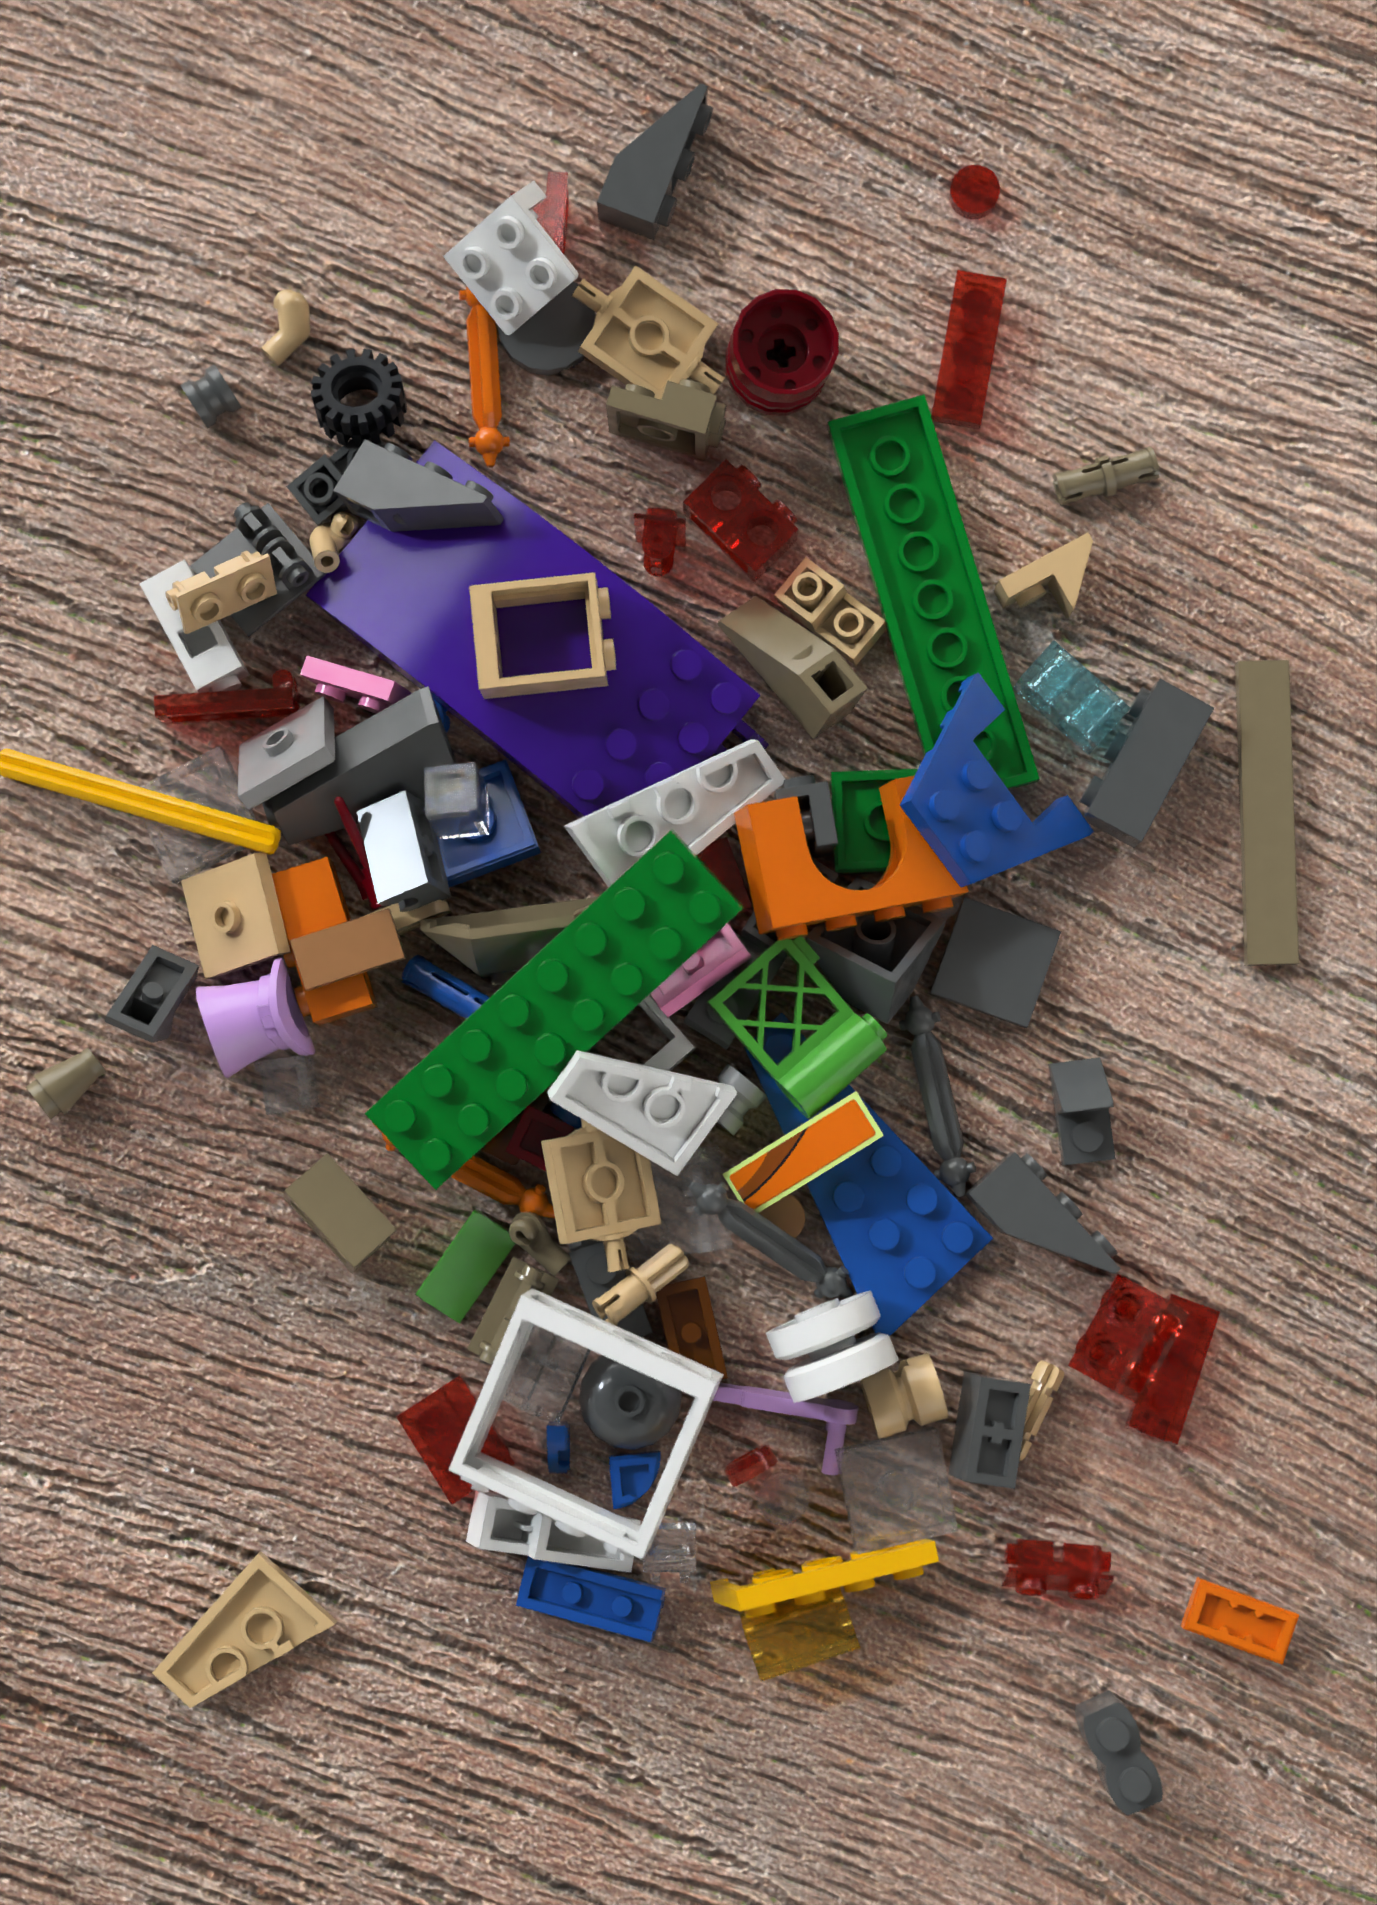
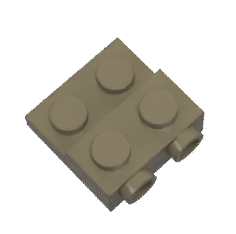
[606,379,727,461]

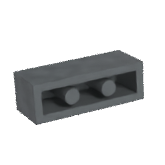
[1079,679,1214,848]

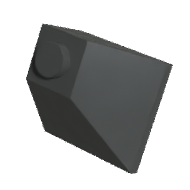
[805,876,946,1024]

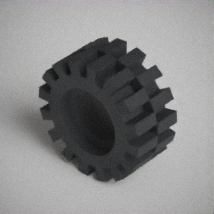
[311,349,407,447]

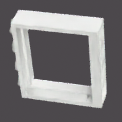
[449,1288,724,1559]

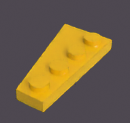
[710,1537,939,1618]

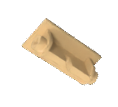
[165,550,277,634]

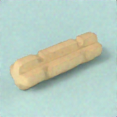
[1019,1361,1064,1461]

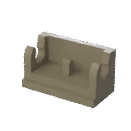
[284,1153,397,1273]

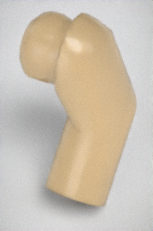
[261,289,310,366]
[309,512,359,573]

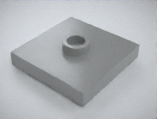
[238,696,335,809]

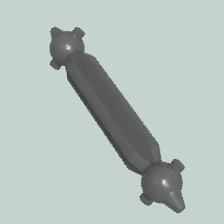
[899,995,976,1197]
[689,1182,853,1299]

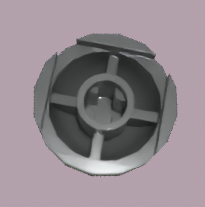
[579,1355,682,1450]

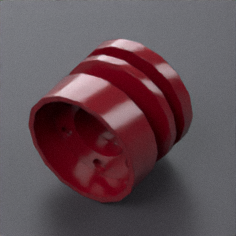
[725,289,839,416]

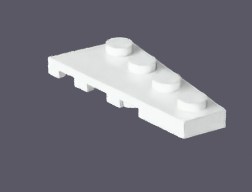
[564,739,786,887]

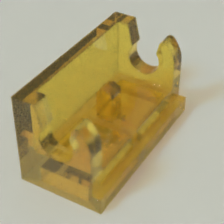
[740,1587,861,1682]

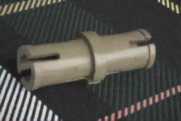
[1053,447,1159,506]

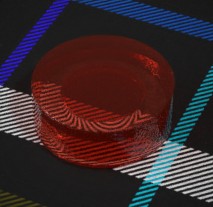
[949,165,1000,219]
[724,1444,778,1487]

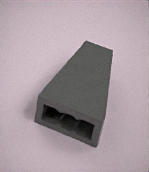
[263,686,464,846]

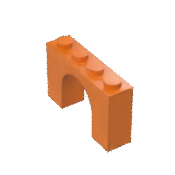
[734,776,969,941]

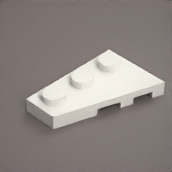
[547,1050,737,1176]

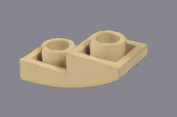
[774,557,887,666]

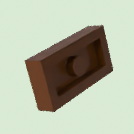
[656,1276,728,1380]

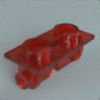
[634,508,686,577]
[1002,1538,1114,1600]

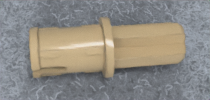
[592,1244,689,1326]

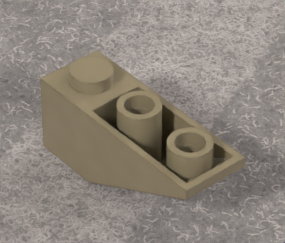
[717,596,868,739]

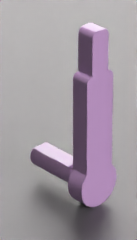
[713,1382,859,1475]

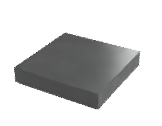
[930,897,1061,1029]

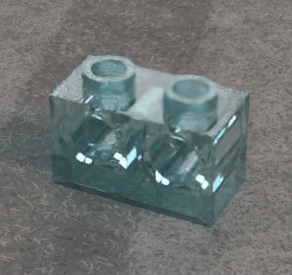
[1013,640,1131,756]

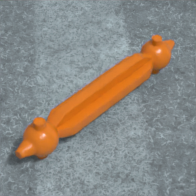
[459,287,510,468]
[373,1123,555,1219]

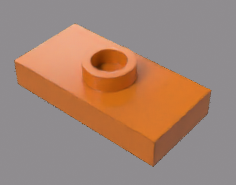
[1180,1577,1299,1665]

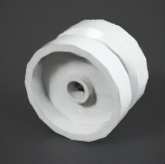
[766,1291,899,1403]

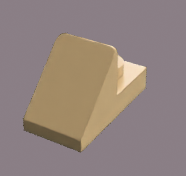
[994,532,1093,619]

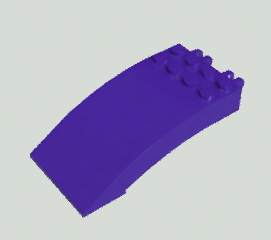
[305,440,769,818]

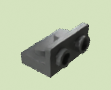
[773,775,838,858]

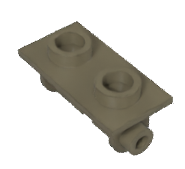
[467,1256,559,1365]

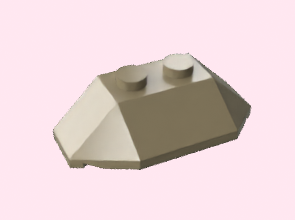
[420,897,598,986]

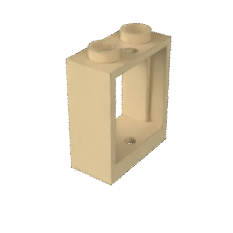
[469,572,616,699]

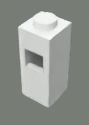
[139,559,249,699]

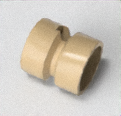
[860,1353,949,1439]

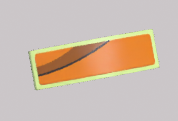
[722,1091,884,1213]

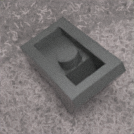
[105,945,199,1043]
[1048,1057,1116,1166]

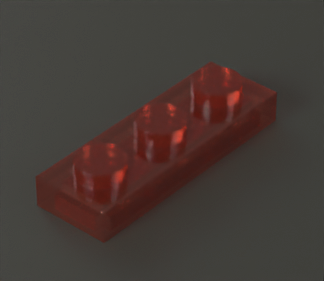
[931,270,1007,430]

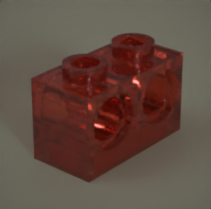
[683,459,799,583]
[1068,1274,1190,1406]

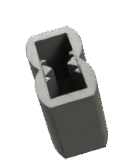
[1075,1690,1163,1816]

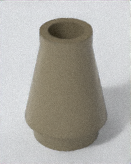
[26,1047,106,1119]

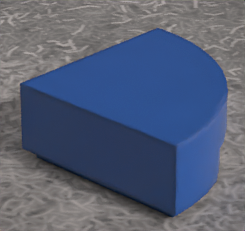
[547,1421,570,1474]
[609,1451,661,1509]

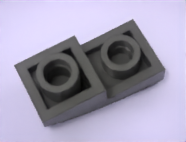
[286,438,385,526]

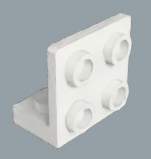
[443,181,578,335]

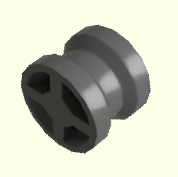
[180,364,242,429]

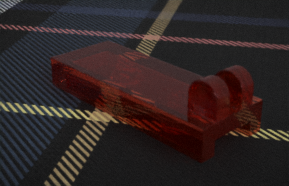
[154,669,300,725]
[1125,1294,1220,1446]

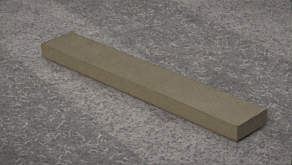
[1235,660,1299,966]

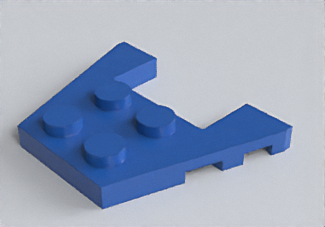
[900,672,1094,887]

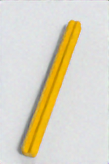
[0,748,281,855]

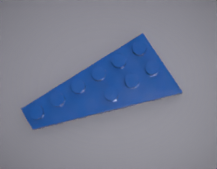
[744,1012,993,1337]

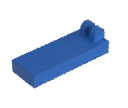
[516,1556,666,1642]

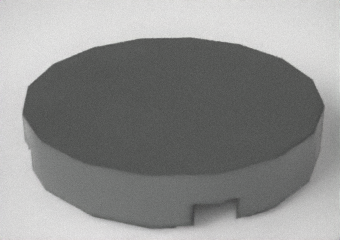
[497,281,596,376]

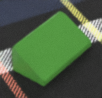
[415,1209,515,1324]

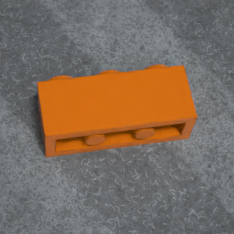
[272,857,378,1025]

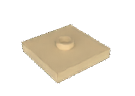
[181,852,291,979]

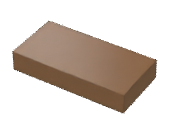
[290,908,406,991]

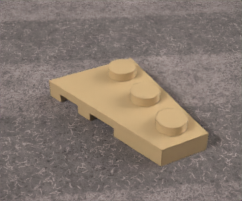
[152,1551,338,1709]

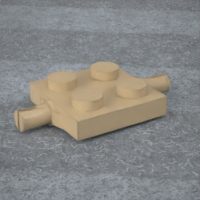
[572,265,725,400]
[541,1118,662,1272]

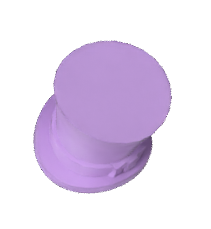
[196,957,315,1078]

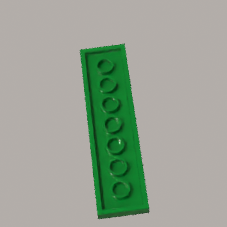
[827,394,1040,790]
[365,829,744,1190]

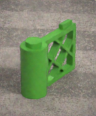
[707,936,888,1120]

